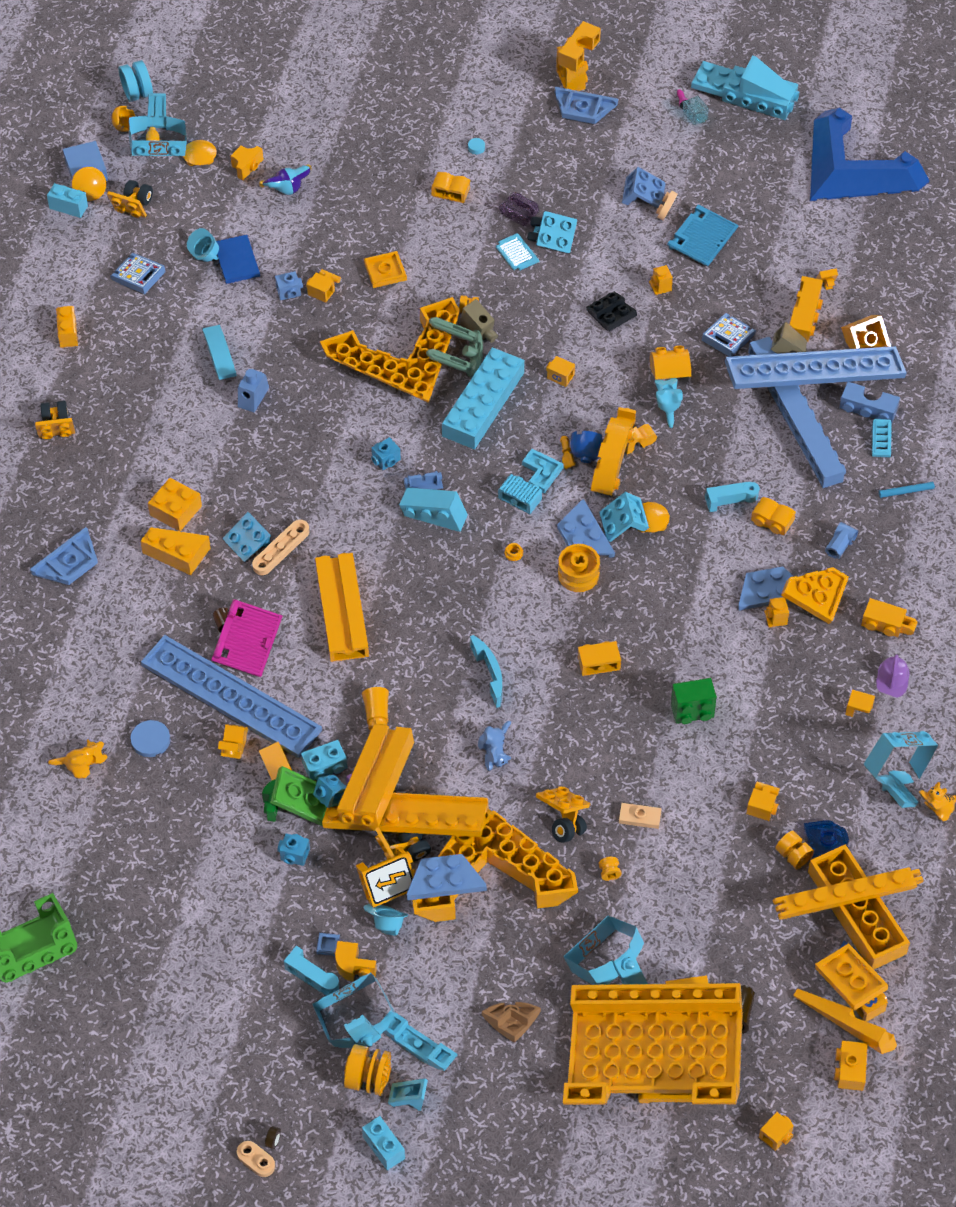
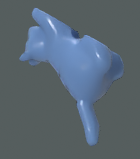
[478,721,511,771]

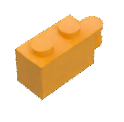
[861,598,918,637]

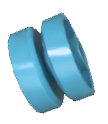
[118,60,153,102]

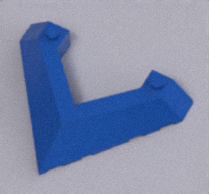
[810,107,929,201]

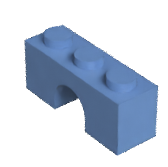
[839,382,900,424]

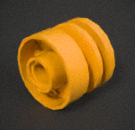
[344,1044,391,1096]

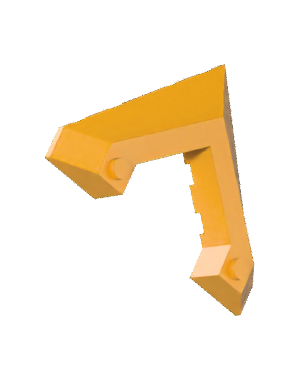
[320,297,460,403]
[412,809,578,922]

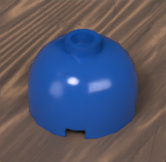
[570,431,604,463]

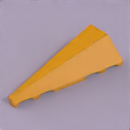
[794,989,897,1054]

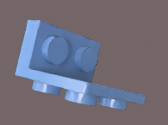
[622,167,666,208]

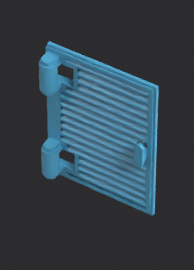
[667,204,739,267]

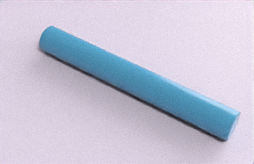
[879,482,935,498]

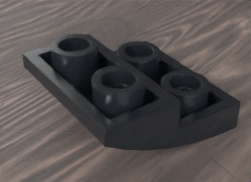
[586,291,637,332]

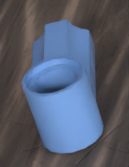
[825,522,858,559]

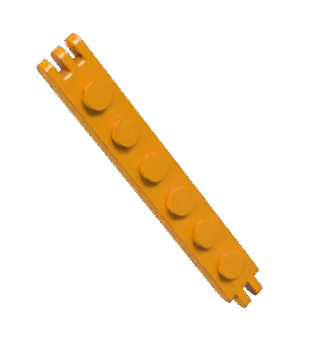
[773,867,924,920]

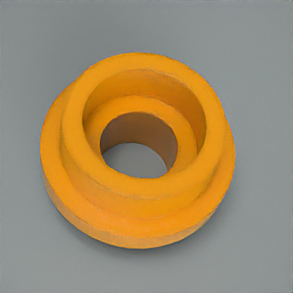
[504,543,523,561]

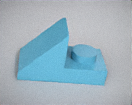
[388,1079,428,1111]

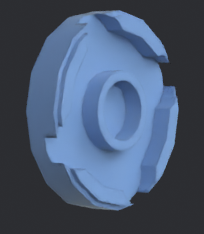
[130,720,171,757]

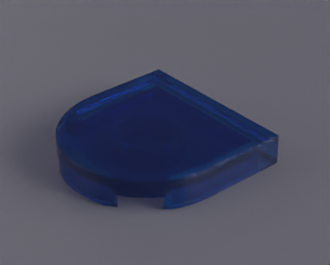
[803,820,849,859]

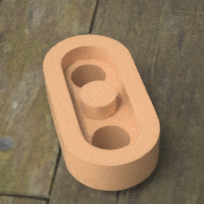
[656,191,678,221]
[237,1141,275,1177]

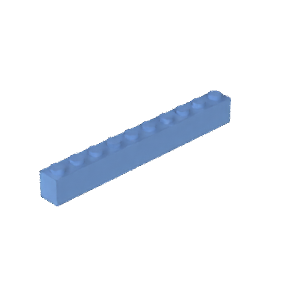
[748,337,846,488]

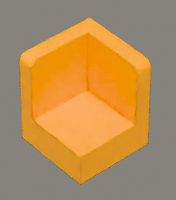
[845,689,875,717]

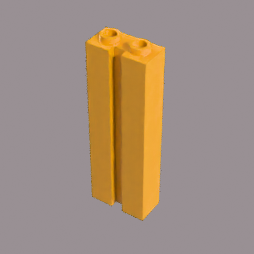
[315,553,369,662]
[337,724,414,827]

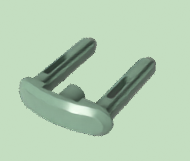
[426,317,483,377]

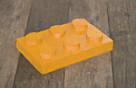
[815,943,888,1011]

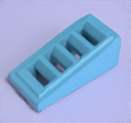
[872,419,891,457]

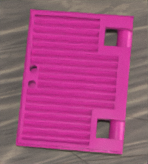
[211,599,283,677]

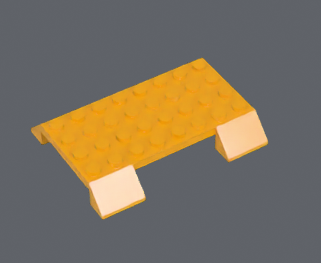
[563,983,743,1105]

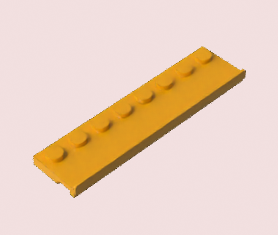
[322,793,489,837]

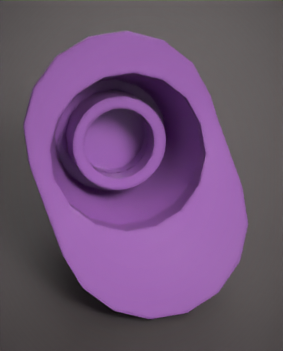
[876,654,910,698]

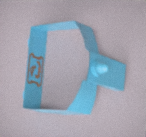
[129,93,187,156]
[864,731,938,808]
[563,916,648,985]
[312,973,396,1048]

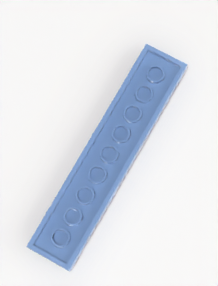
[725,346,907,389]
[141,635,322,759]

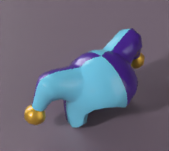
[259,164,312,195]

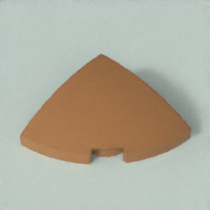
[482,1002,541,1043]

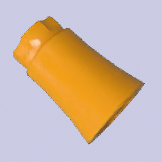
[362,687,389,730]

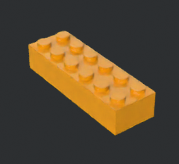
[808,844,910,970]

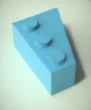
[399,488,468,532]

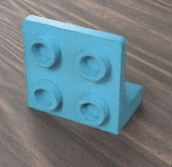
[600,492,649,542]

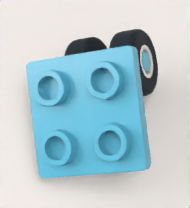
[527,211,577,253]

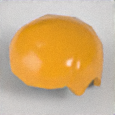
[111,106,136,132]

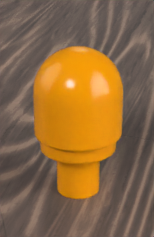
[146,127,160,141]

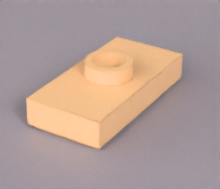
[619,803,662,829]

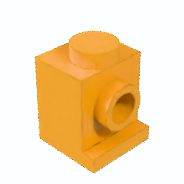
[649,265,673,295]
[764,597,789,627]

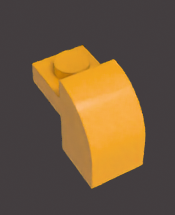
[218,724,248,759]
[335,941,377,982]

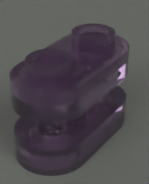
[499,192,539,226]

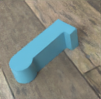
[705,482,760,512]
[284,946,339,995]

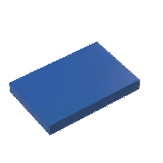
[216,235,260,284]

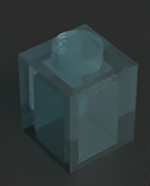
[683,96,709,125]

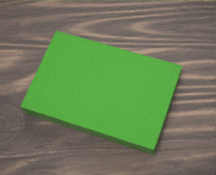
[270,766,327,826]

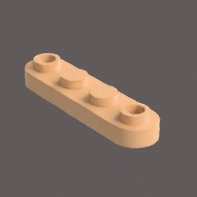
[252,520,310,575]

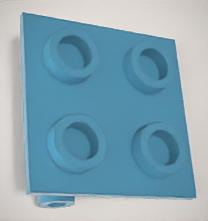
[222,512,271,562]

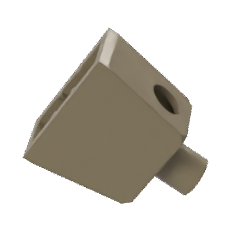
[459,299,498,343]
[771,322,808,354]

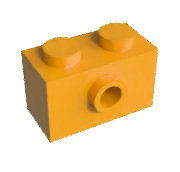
[834,1041,868,1091]

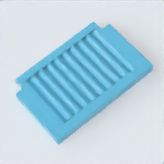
[496,233,539,270]

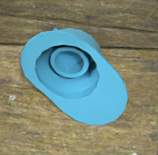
[187,228,219,262]
[363,904,408,936]

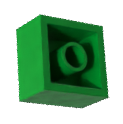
[671,678,717,724]

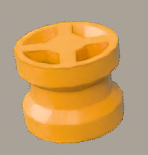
[599,857,622,881]

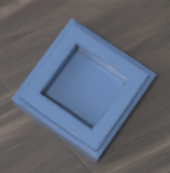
[316,933,340,956]

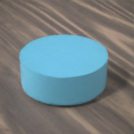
[468,138,485,154]

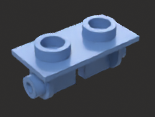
[403,471,443,490]

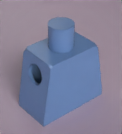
[238,369,269,413]

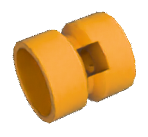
[775,831,814,869]

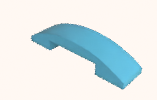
[470,635,502,708]
[383,1010,458,1071]

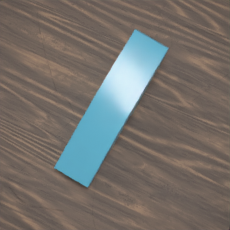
[203,325,237,380]

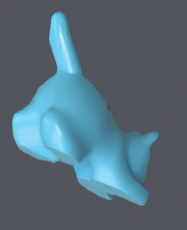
[655,378,683,428]

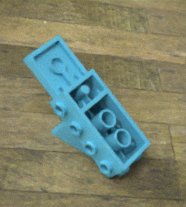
[691,55,800,120]

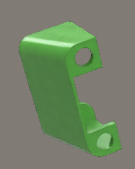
[0,893,77,983]

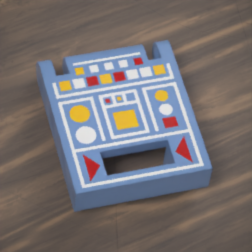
[110,253,166,294]
[702,313,756,357]

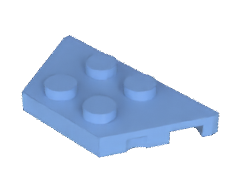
[555,87,618,124]
[557,499,615,558]
[30,527,98,585]
[738,566,794,611]
[407,854,487,900]

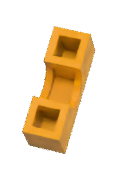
[557,21,601,72]

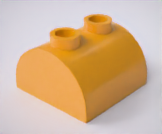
[650,345,691,380]

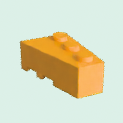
[789,276,823,342]
[141,527,211,575]

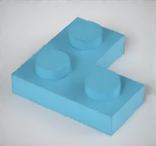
[522,449,564,494]

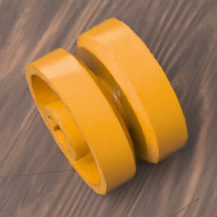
[558,544,600,592]

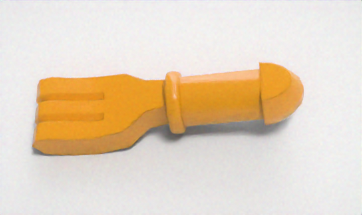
[560,435,575,470]

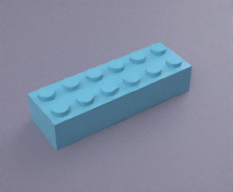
[442,347,525,450]

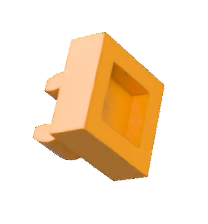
[816,268,838,290]

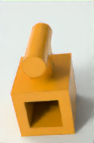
[306,269,341,303]
[746,781,780,821]

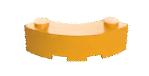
[591,417,634,496]

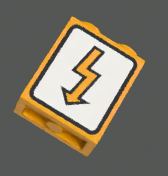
[356,846,416,908]

